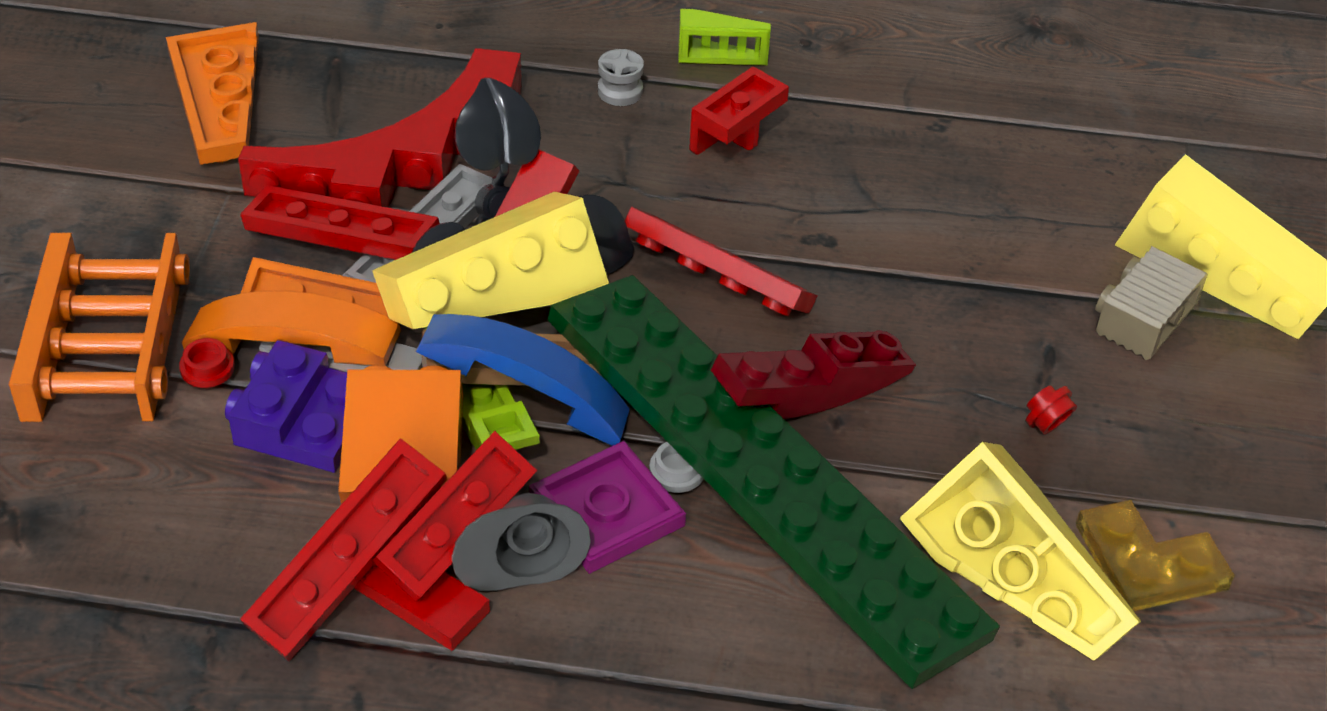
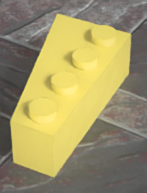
[1115,154,1327,339]

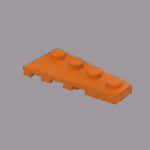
[166,22,259,165]

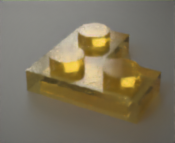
[1076,500,1235,611]

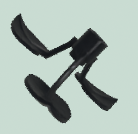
[411,78,634,275]

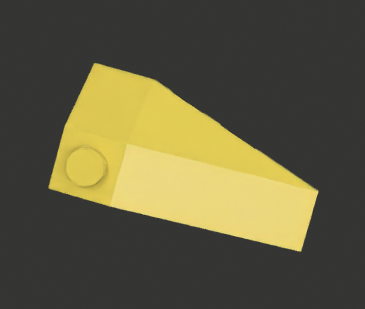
[900,442,1141,660]

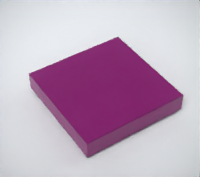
[529,441,686,574]

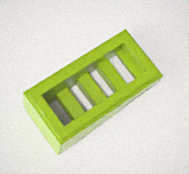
[678,9,771,66]

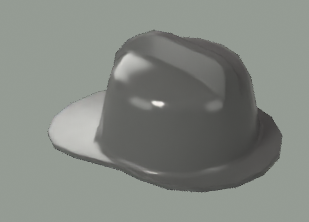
[451,493,591,591]

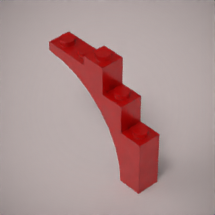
[238,48,522,208]

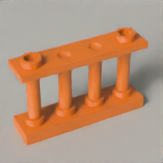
[9,233,190,422]

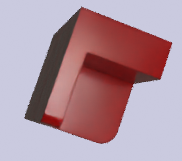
[689,66,789,155]

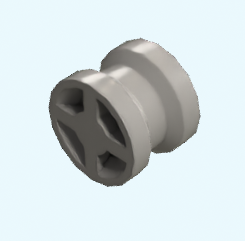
[598,49,644,106]

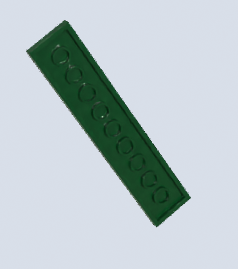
[548,275,1000,689]

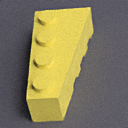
[372,191,609,329]

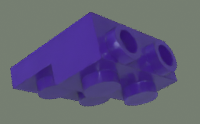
[225,340,347,473]

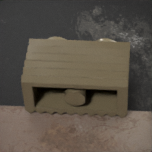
[1095,246,1208,360]

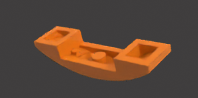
[182,291,401,366]

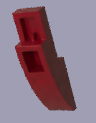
[711,330,916,419]

